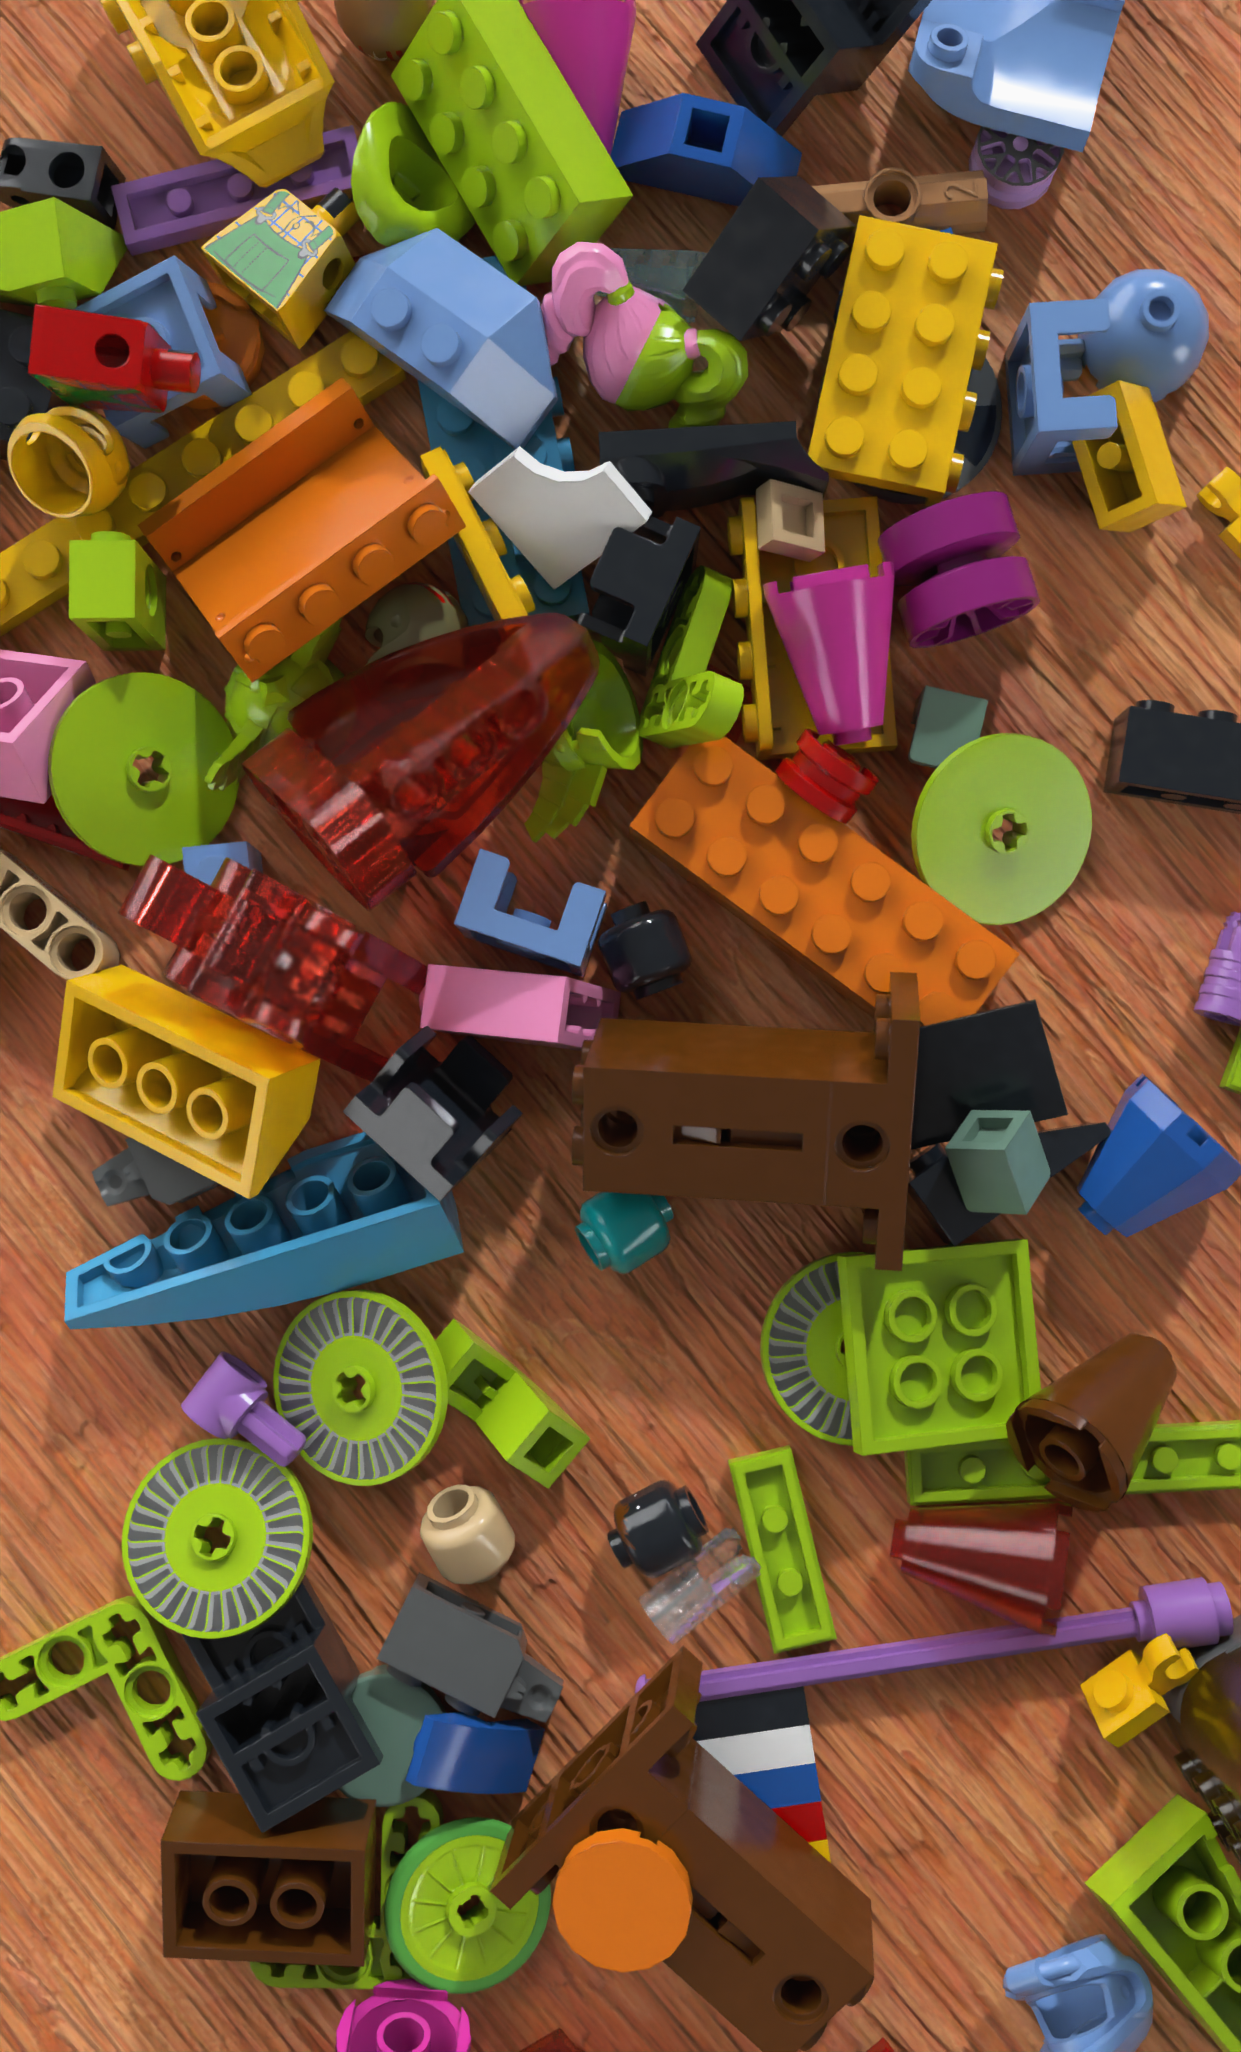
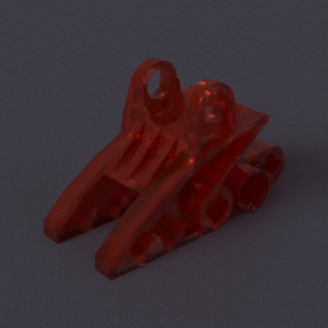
[118,854,428,1082]

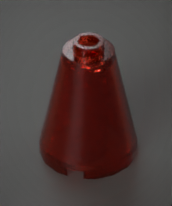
[890,1501,1073,1638]

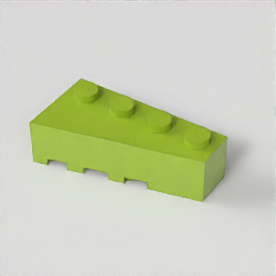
[1085,1794,1241,2052]

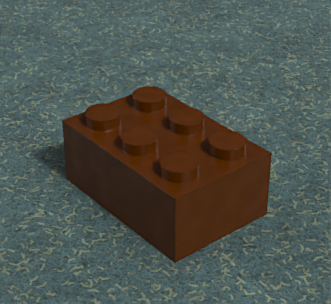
[161,1790,376,1967]

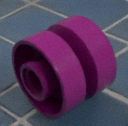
[877,491,1040,648]

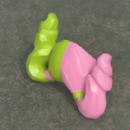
[541,242,749,428]

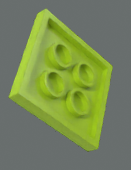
[837,1238,1041,1456]

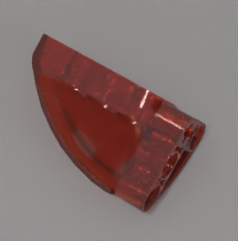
[241,613,600,911]

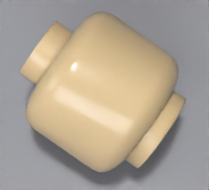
[420,1485,515,1584]

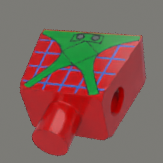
[28,304,201,413]

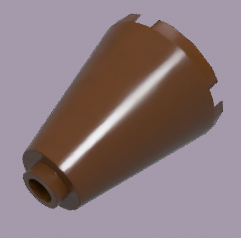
[1006,1334,1177,1513]

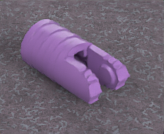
[1193,912,1241,1026]

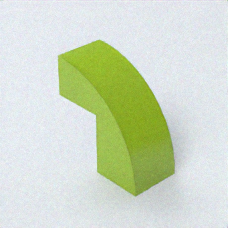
[435,1318,590,1489]

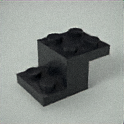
[696,0,932,136]
[182,1575,383,1833]

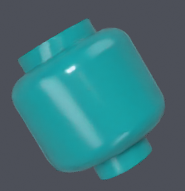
[575,1192,674,1274]

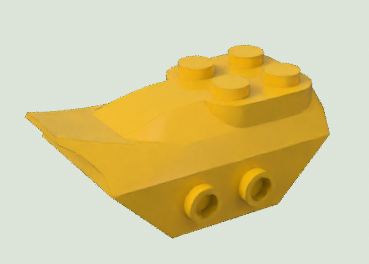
[99,0,335,188]

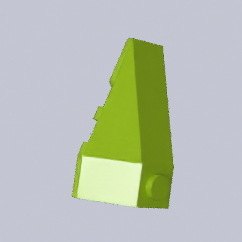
[0,197,127,310]

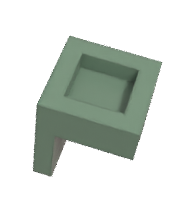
[908,686,988,769]
[945,1110,1051,1215]

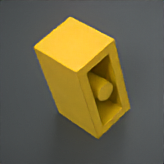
[1072,380,1187,533]

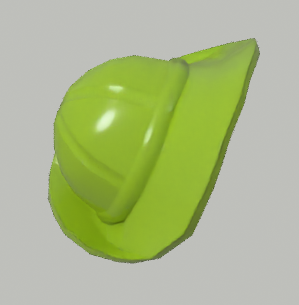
[351,101,476,247]

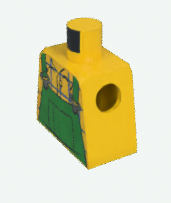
[201,187,360,349]

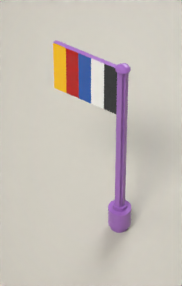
[635,1577,1234,1863]

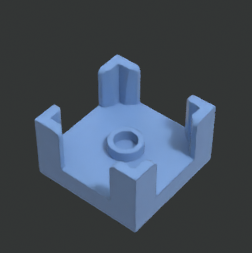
[72,255,252,449]
[1004,298,1118,476]
[454,848,607,977]

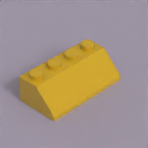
[52,964,321,1199]

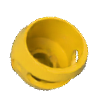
[7,406,131,518]

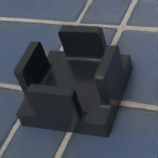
[576,516,701,677]
[343,1025,523,1201]

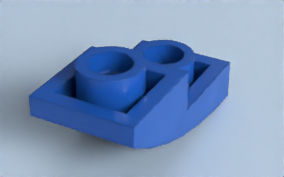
[405,1712,545,1794]

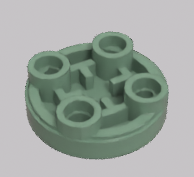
[338,1664,446,1807]

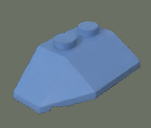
[324,228,558,450]

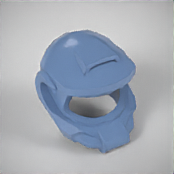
[1003,1934,1154,2052]

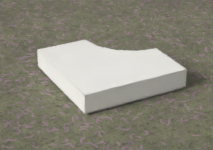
[468,446,652,590]

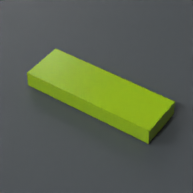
[728,1445,837,1654]

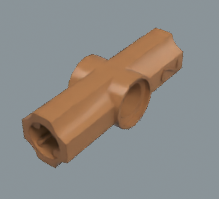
[811,167,988,244]

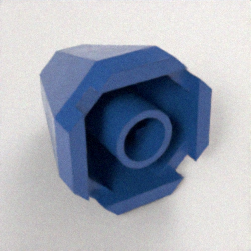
[1077,1073,1241,1238]

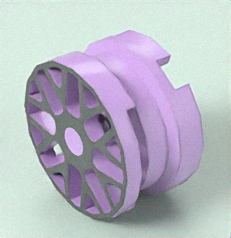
[969,126,1064,209]

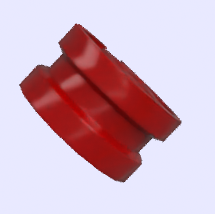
[775,728,879,824]

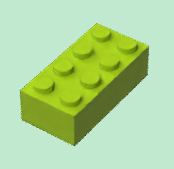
[391,0,633,286]

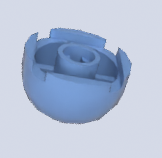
[1078,269,1209,402]

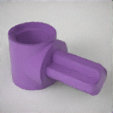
[181,1351,306,1467]

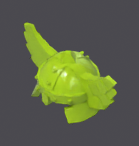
[204,618,355,790]
[498,624,643,843]

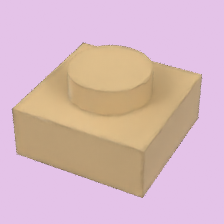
[756,479,825,562]

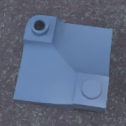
[908,0,1125,153]

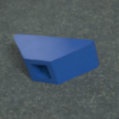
[610,93,802,207]

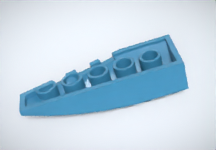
[64,1132,464,1329]

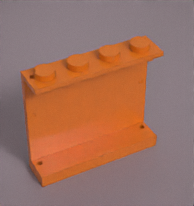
[137,377,466,683]

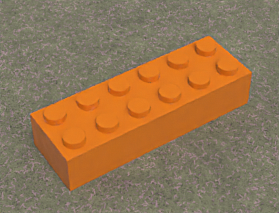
[629,737,1020,1027]

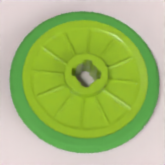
[384,1817,551,1994]

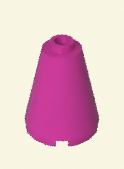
[518,0,636,156]
[763,561,895,746]
[335,1978,471,2052]

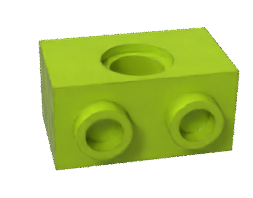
[69,531,166,651]

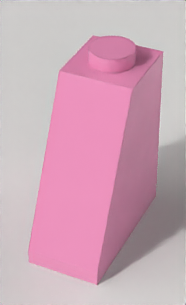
[419,964,621,1051]

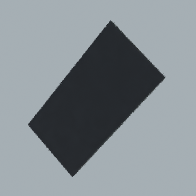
[911,1000,1068,1150]

